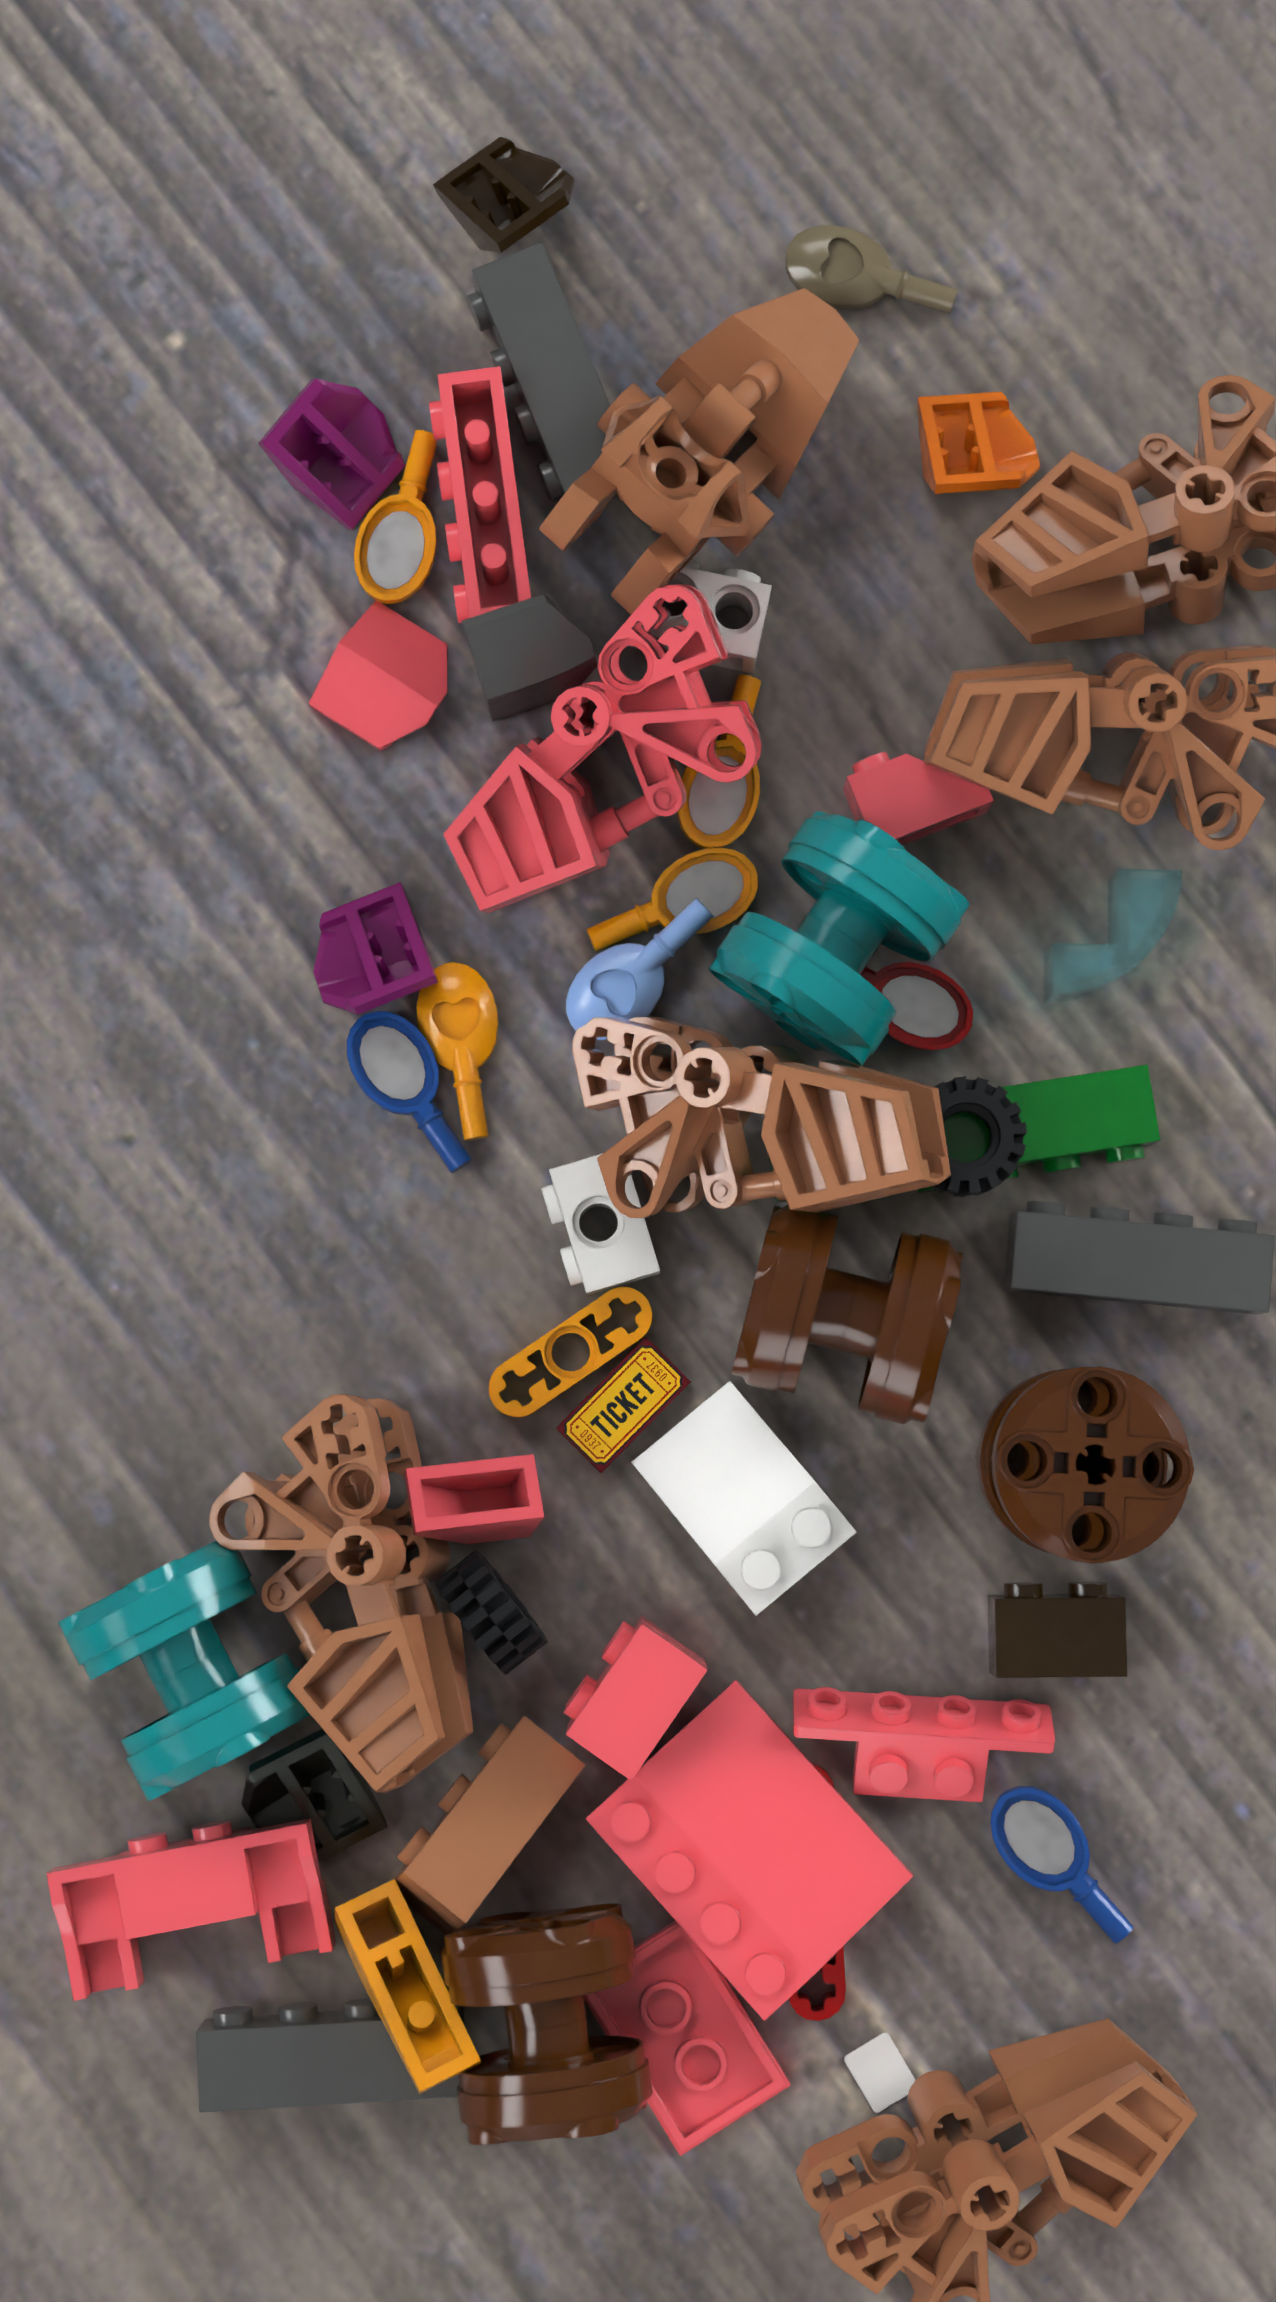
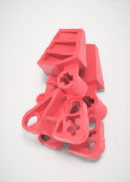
[443,584,762,913]

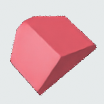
[308,601,448,751]

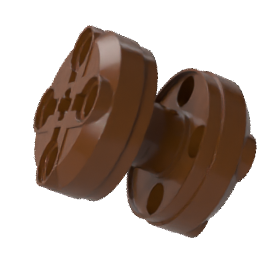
[731,1205,963,1424]
[975,1366,1194,1564]
[440,1903,653,2145]

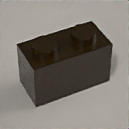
[988,1582,1127,1678]

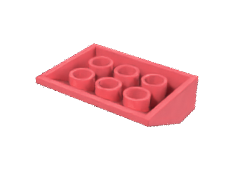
[586,1680,913,2021]

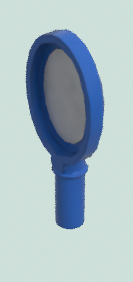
[347,1011,472,1173]
[990,1786,1134,1943]

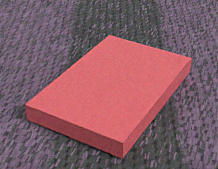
[583,1921,791,2156]

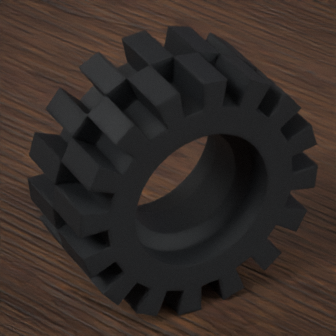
[932,1076,1027,1197]
[435,1550,548,1675]

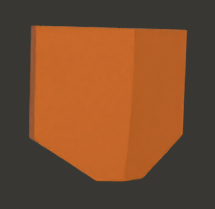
[917,392,1040,494]

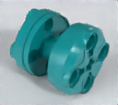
[709,811,970,1066]
[58,1541,310,1801]

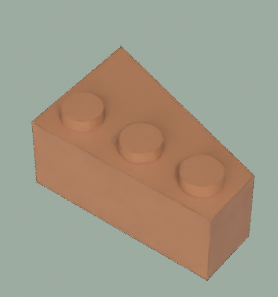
[394,1715,585,1935]

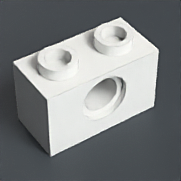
[541,1153,660,1296]

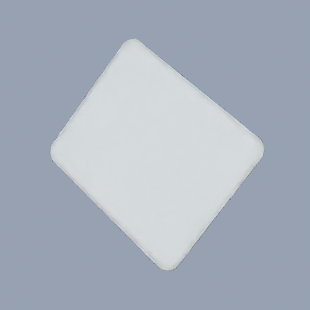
[844,2033,916,2113]

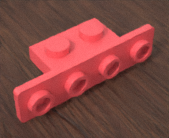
[793,1687,1055,1802]

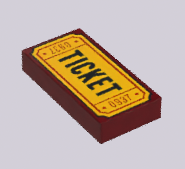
[556,1337,691,1473]

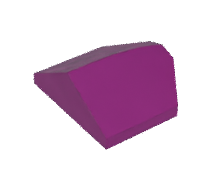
[258,379,405,530]
[313,882,438,1015]

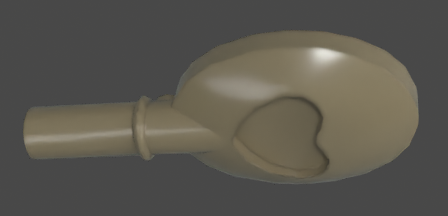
[786,225,958,314]

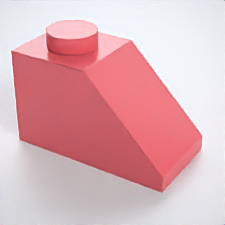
[843,752,994,846]
[404,1454,544,1544]

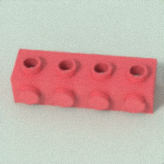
[429,366,531,624]

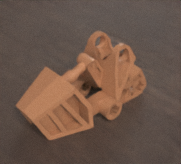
[539,288,859,615]
[972,375,1276,644]
[924,645,1276,850]
[572,1017,951,1218]
[209,1394,473,1793]
[796,2018,1198,2302]

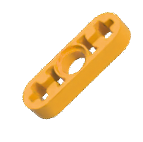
[489,1287,652,1417]

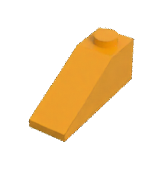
[335,1879,481,2094]

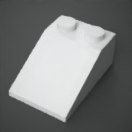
[631,1381,857,1616]

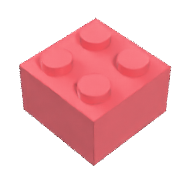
[563,1616,708,1781]

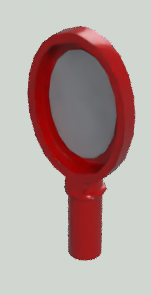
[860,962,973,1051]

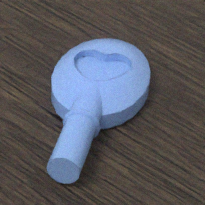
[566,898,714,1040]

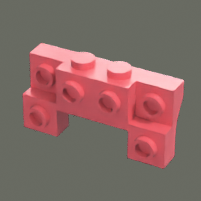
[46,1818,336,2001]

